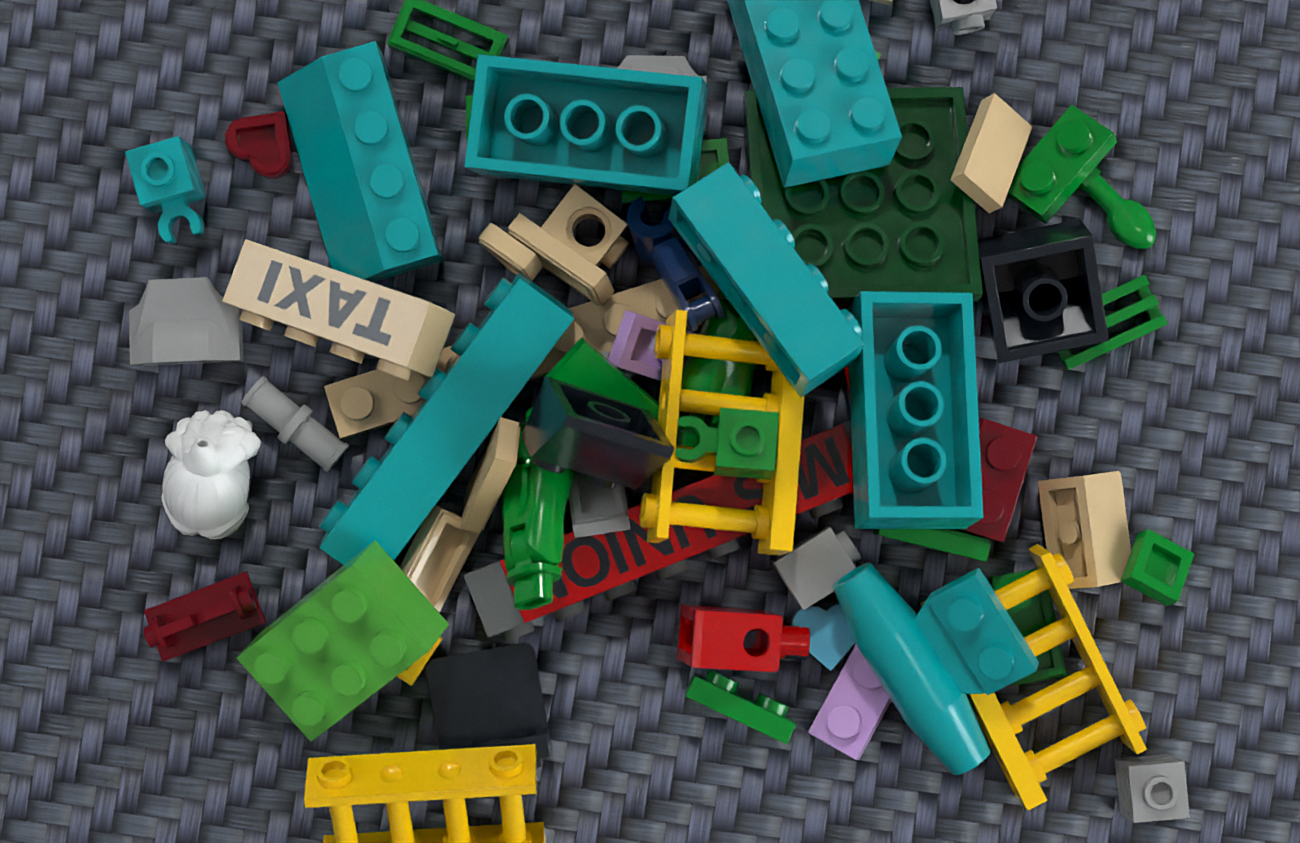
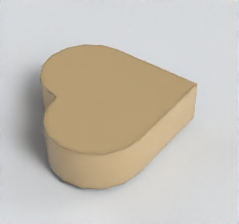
[478,223,543,281]

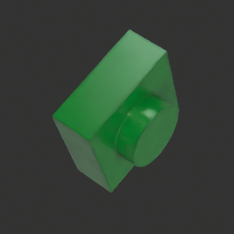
[1120,529,1195,606]

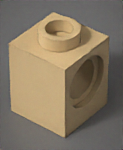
[541,184,630,269]

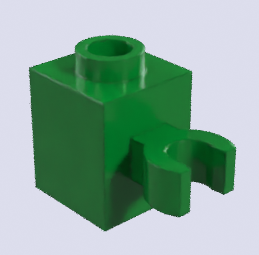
[675,408,779,480]

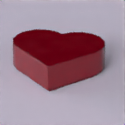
[225,111,293,179]

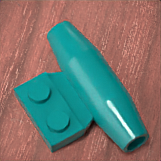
[832,562,1039,775]

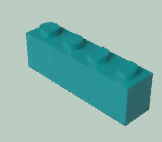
[668,162,865,398]

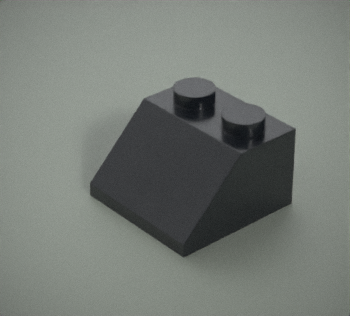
[978,219,1109,363]
[521,376,674,489]

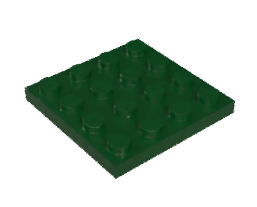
[743,87,983,305]

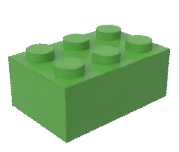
[237,540,449,742]

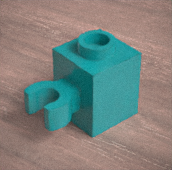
[125,136,207,244]

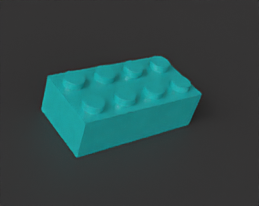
[727,0,902,188]
[464,54,709,196]
[847,291,983,529]

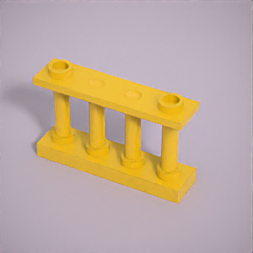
[640,310,805,556]
[920,544,1147,811]
[304,744,546,843]

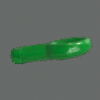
[1078,167,1156,249]

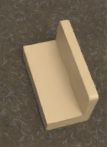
[1038,471,1131,589]

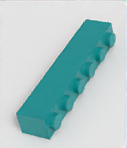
[319,272,575,565]

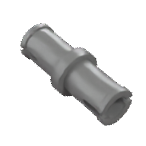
[241,376,349,473]

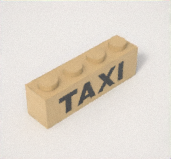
[222,239,455,381]

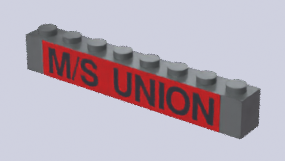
[463,420,853,642]

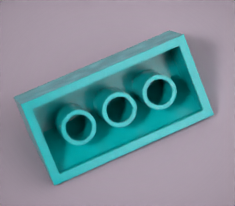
[277,41,444,282]

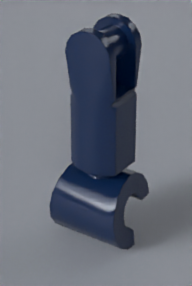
[626,197,725,333]

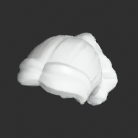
[162,410,261,539]

